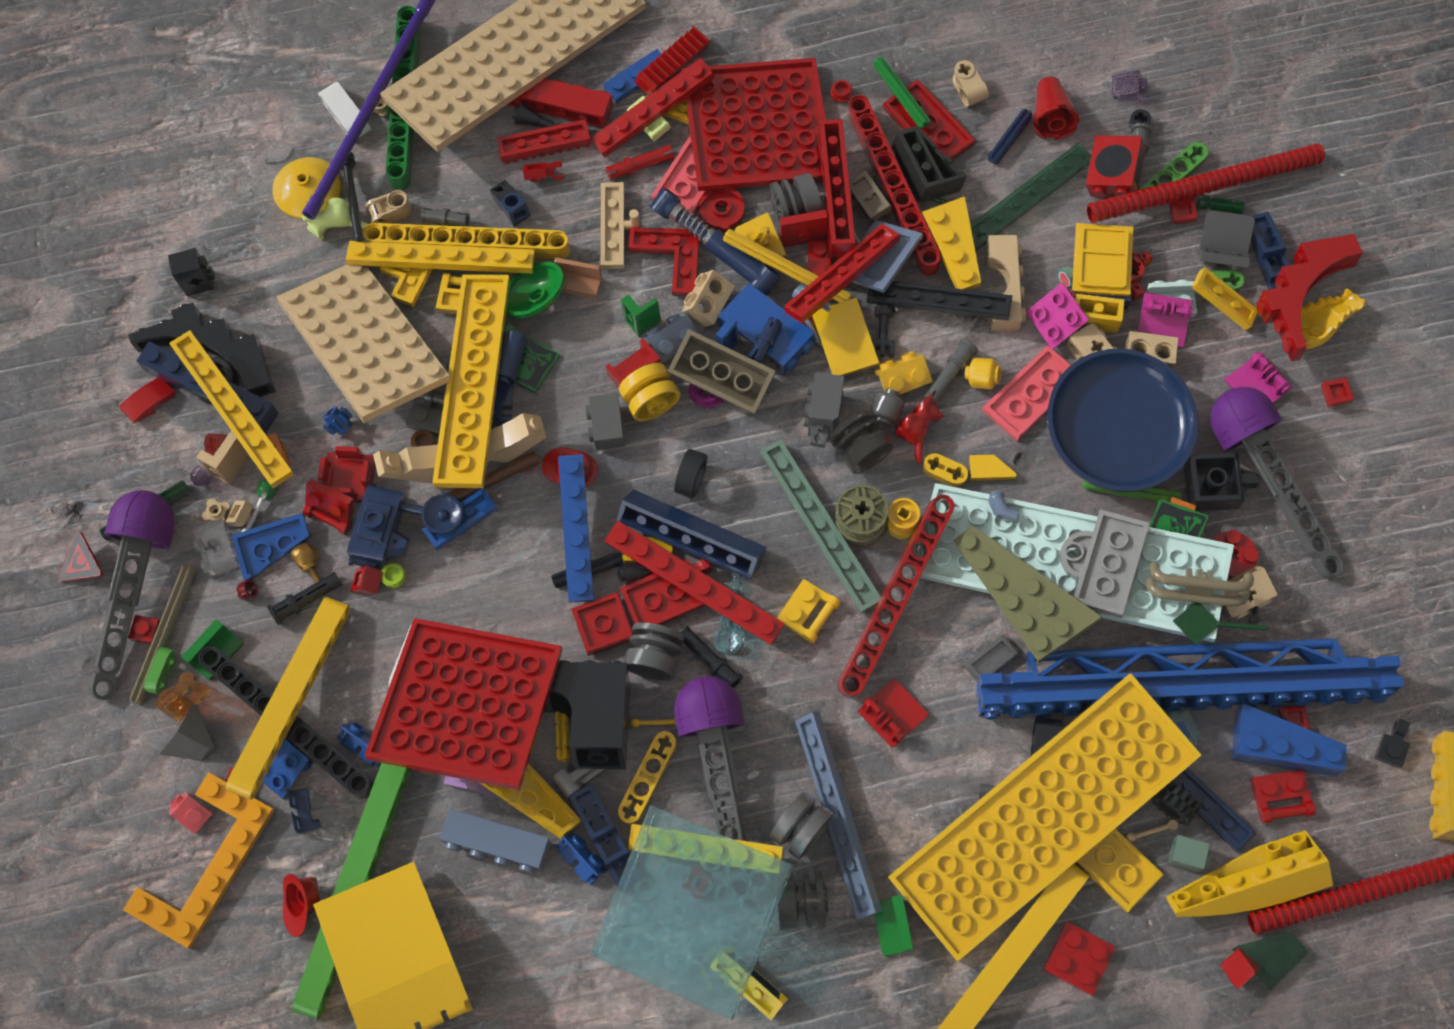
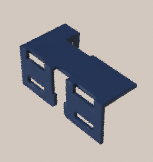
[286,787,321,834]

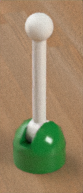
[241,480,278,532]

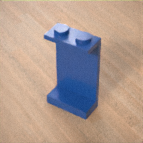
[718,283,815,376]

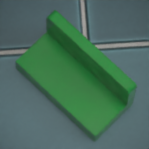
[621,294,661,337]
[181,619,243,680]
[875,895,914,956]

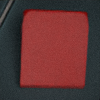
[350,565,382,594]
[1220,947,1259,990]

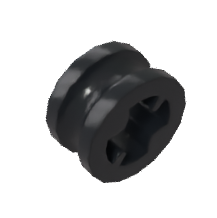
[1129,109,1152,128]

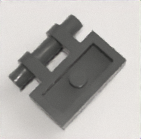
[405,390,445,437]

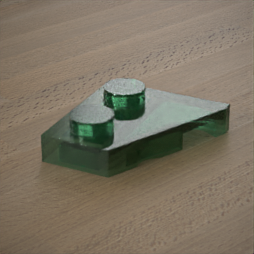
[1232,931,1309,989]

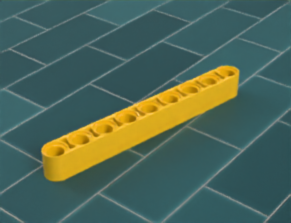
[363,223,570,260]
[226,597,350,800]
[937,864,1090,1029]

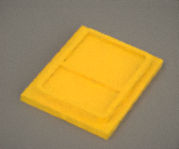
[1072,223,1134,297]

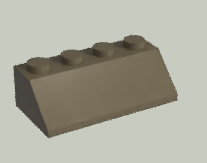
[667,329,776,414]

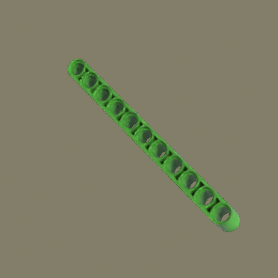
[292,763,412,1020]

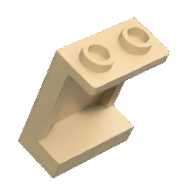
[196,431,250,485]

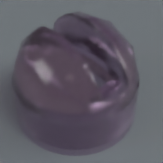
[190,465,212,486]

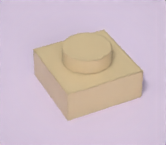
[225,501,254,527]

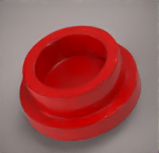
[830,80,853,103]

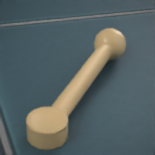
[1126,819,1178,843]

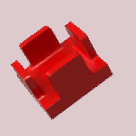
[317,446,376,503]

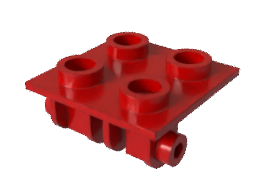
[857,678,929,748]

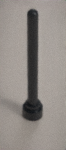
[341,152,363,242]

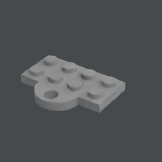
[1060,509,1150,618]

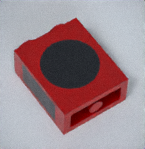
[1086,136,1146,198]

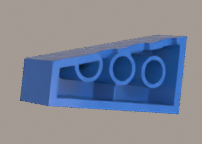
[1232,703,1347,777]

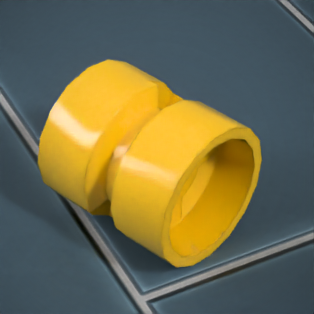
[886,498,920,540]

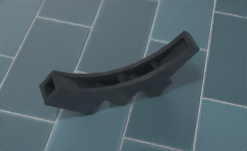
[128,303,276,397]

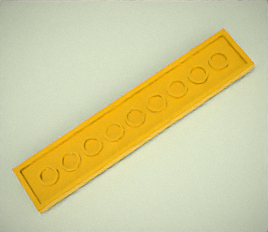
[432,275,510,488]

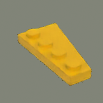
[922,196,981,290]
[478,763,582,839]

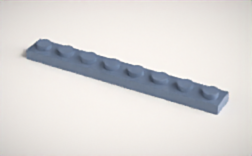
[795,712,882,920]

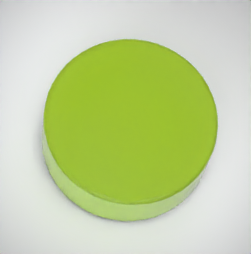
[381,563,407,589]

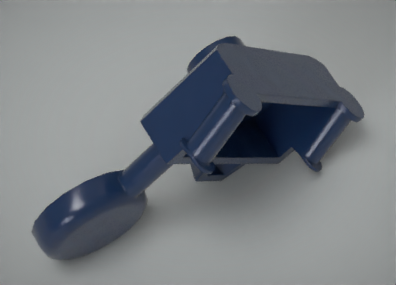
[347,484,464,569]

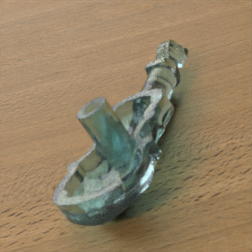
[714,572,745,655]

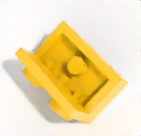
[874,351,933,395]

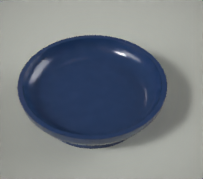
[1047,348,1198,492]

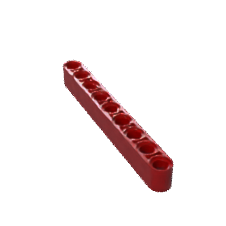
[848,95,940,276]
[837,495,955,697]

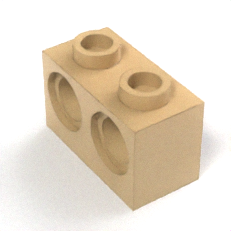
[681,270,735,328]
[1125,331,1178,369]

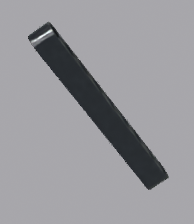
[198,646,374,799]

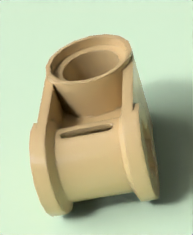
[952,60,989,107]
[365,190,413,224]

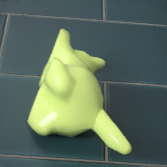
[302,197,368,240]

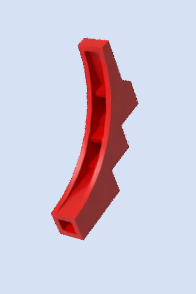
[1256,234,1363,362]

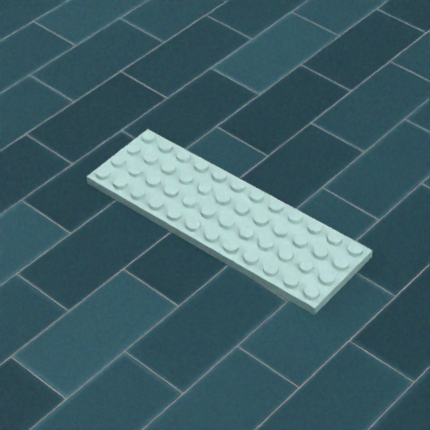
[912,483,1234,642]

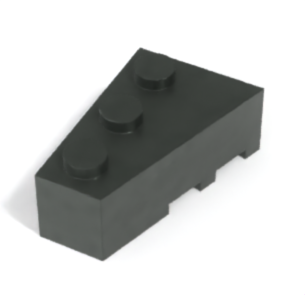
[891,126,967,203]

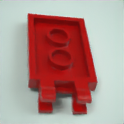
[620,559,717,625]

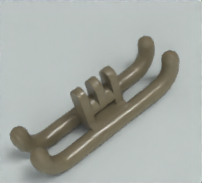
[1146,562,1254,607]

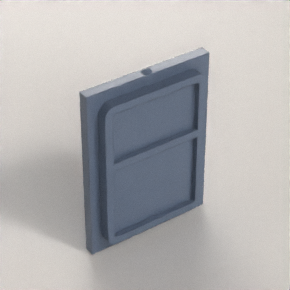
[851,220,923,293]

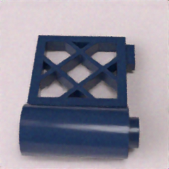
[446,331,528,386]

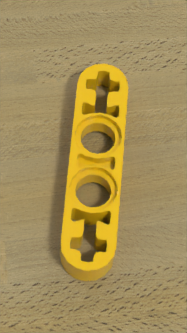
[618,731,677,825]

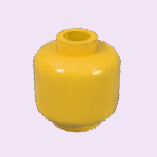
[965,358,1002,390]

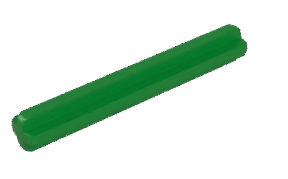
[872,57,931,129]

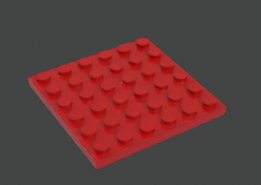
[682,58,826,191]
[365,618,563,791]

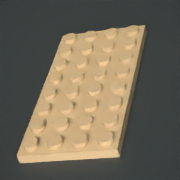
[276,265,450,423]

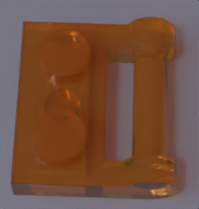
[154,672,210,722]

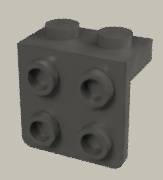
[1198,210,1255,270]

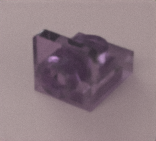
[1112,70,1148,101]

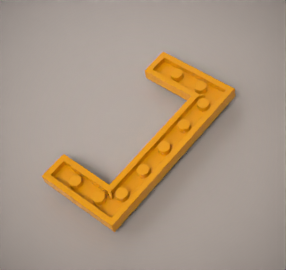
[123,772,275,949]

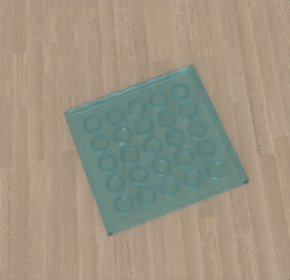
[590,805,793,1020]

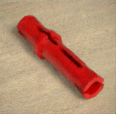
[605,144,674,181]

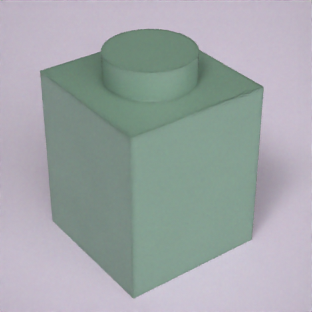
[1168,835,1212,873]

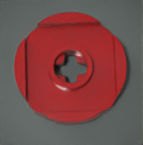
[699,188,745,233]
[1212,530,1259,579]

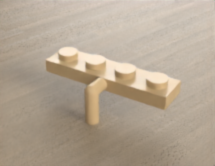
[601,182,640,270]

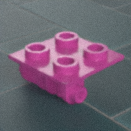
[1026,282,1089,350]
[1137,293,1193,347]
[1224,352,1293,403]

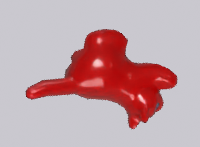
[895,394,944,464]

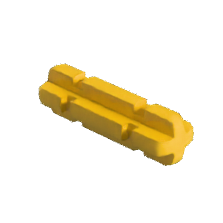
[555,712,571,761]

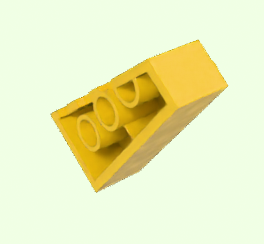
[1429,731,1454,842]

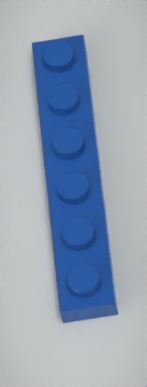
[558,454,594,603]

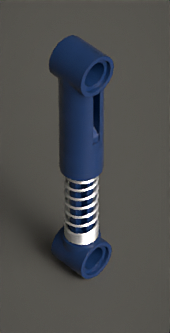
[649,187,781,296]

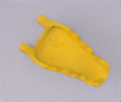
[1301,288,1366,350]

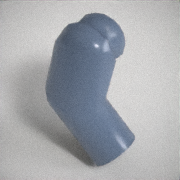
[988,490,1020,522]

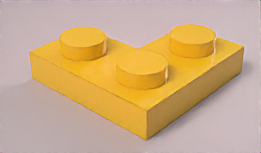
[380,267,433,307]

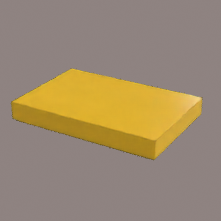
[812,297,879,376]
[1075,828,1164,913]

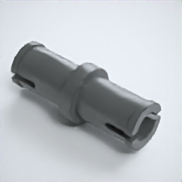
[421,207,470,227]

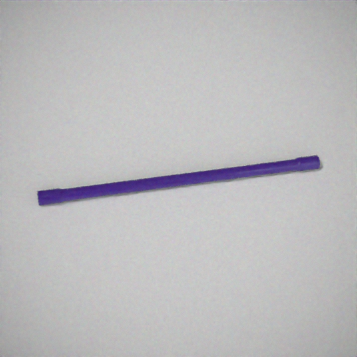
[302,0,436,220]

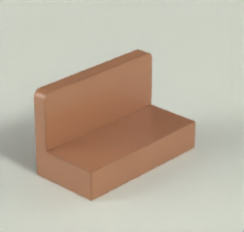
[554,258,603,299]

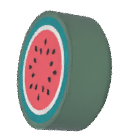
[1057,266,1073,287]

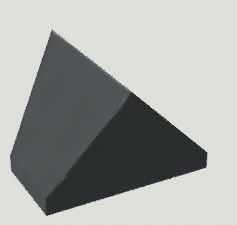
[160,703,214,760]

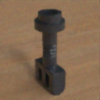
[871,305,895,358]

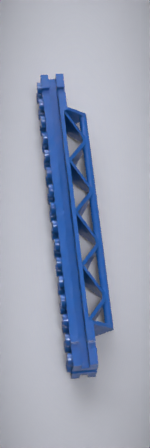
[976,638,1404,720]

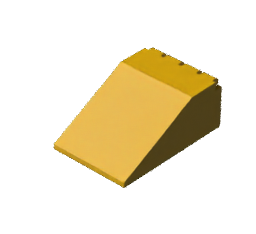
[313,862,473,1029]

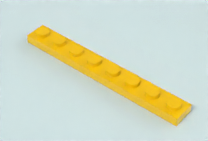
[346,241,535,274]
[169,330,294,488]

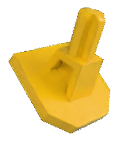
[735,212,787,265]

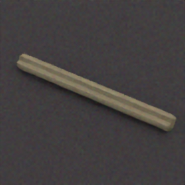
[129,564,196,705]

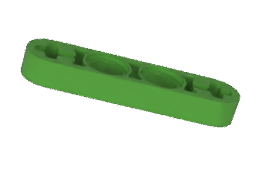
[1140,142,1208,190]

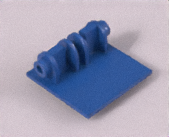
[263,738,312,799]

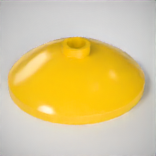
[272,157,341,219]

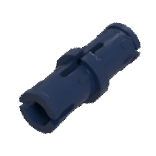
[747,317,783,363]

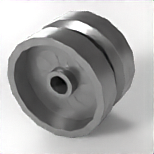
[770,791,834,860]

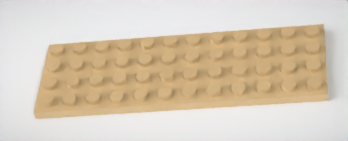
[380,0,646,152]

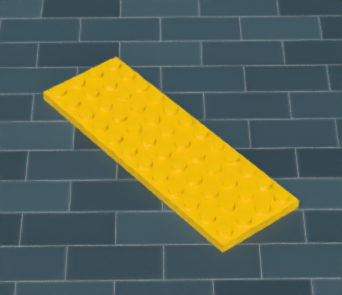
[888,673,1202,962]

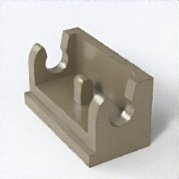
[849,170,893,221]

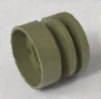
[835,485,888,547]

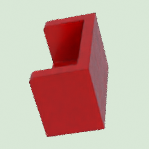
[605,339,661,388]

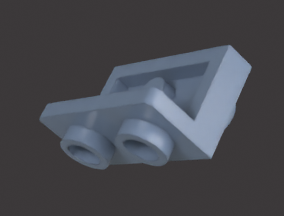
[643,312,698,363]

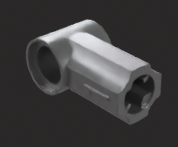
[553,765,607,800]

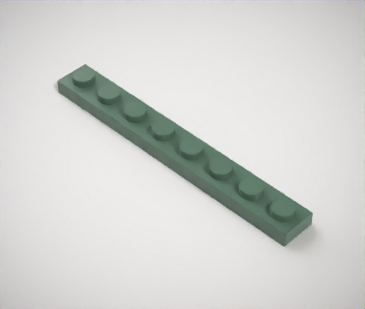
[760,439,881,614]

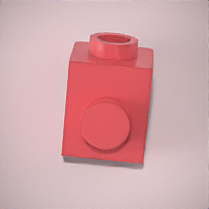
[168,792,212,834]

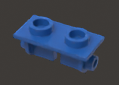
[337,722,381,767]
[556,833,608,885]

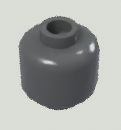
[870,388,905,426]

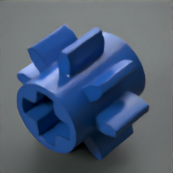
[323,406,353,436]

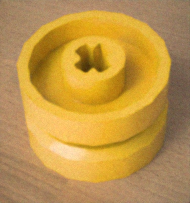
[618,363,681,422]

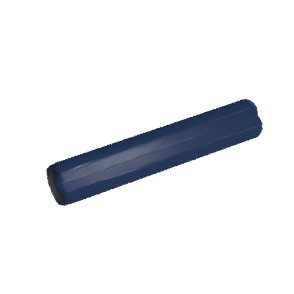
[988,109,1033,165]

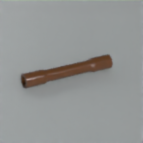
[446,451,540,502]

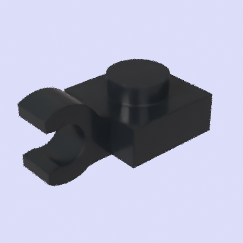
[1374,719,1410,769]

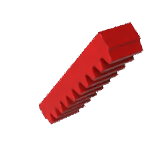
[634,26,711,95]
[497,119,591,164]

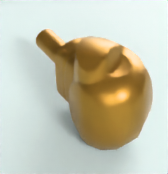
[291,543,321,583]

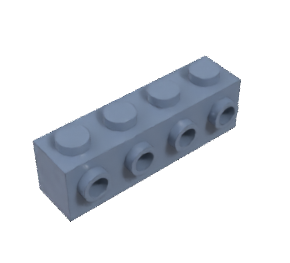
[439,809,551,874]

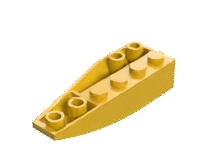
[1166,830,1333,917]

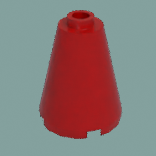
[1033,77,1080,141]

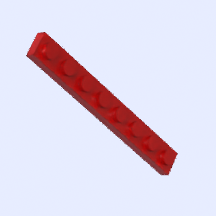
[604,521,785,646]

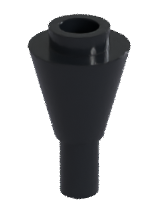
[512,103,554,128]
[618,562,654,586]

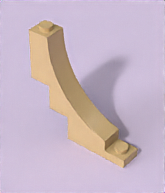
[373,413,546,484]

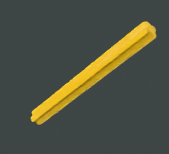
[723,229,851,303]

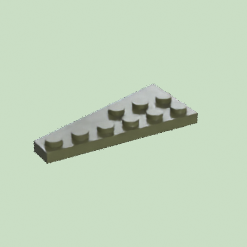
[953,526,1103,663]

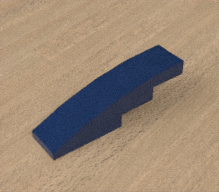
[1251,211,1290,290]
[569,783,643,892]

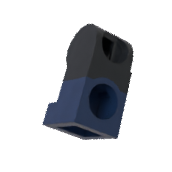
[489,180,531,227]

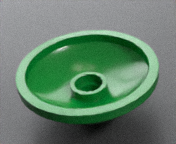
[506,262,565,318]

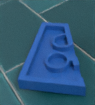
[231,513,311,581]

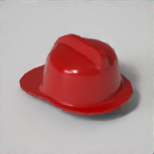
[541,447,599,487]
[283,874,320,937]

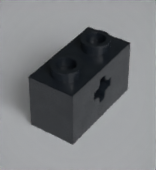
[168,248,215,297]

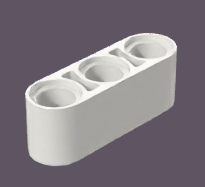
[318,82,371,137]

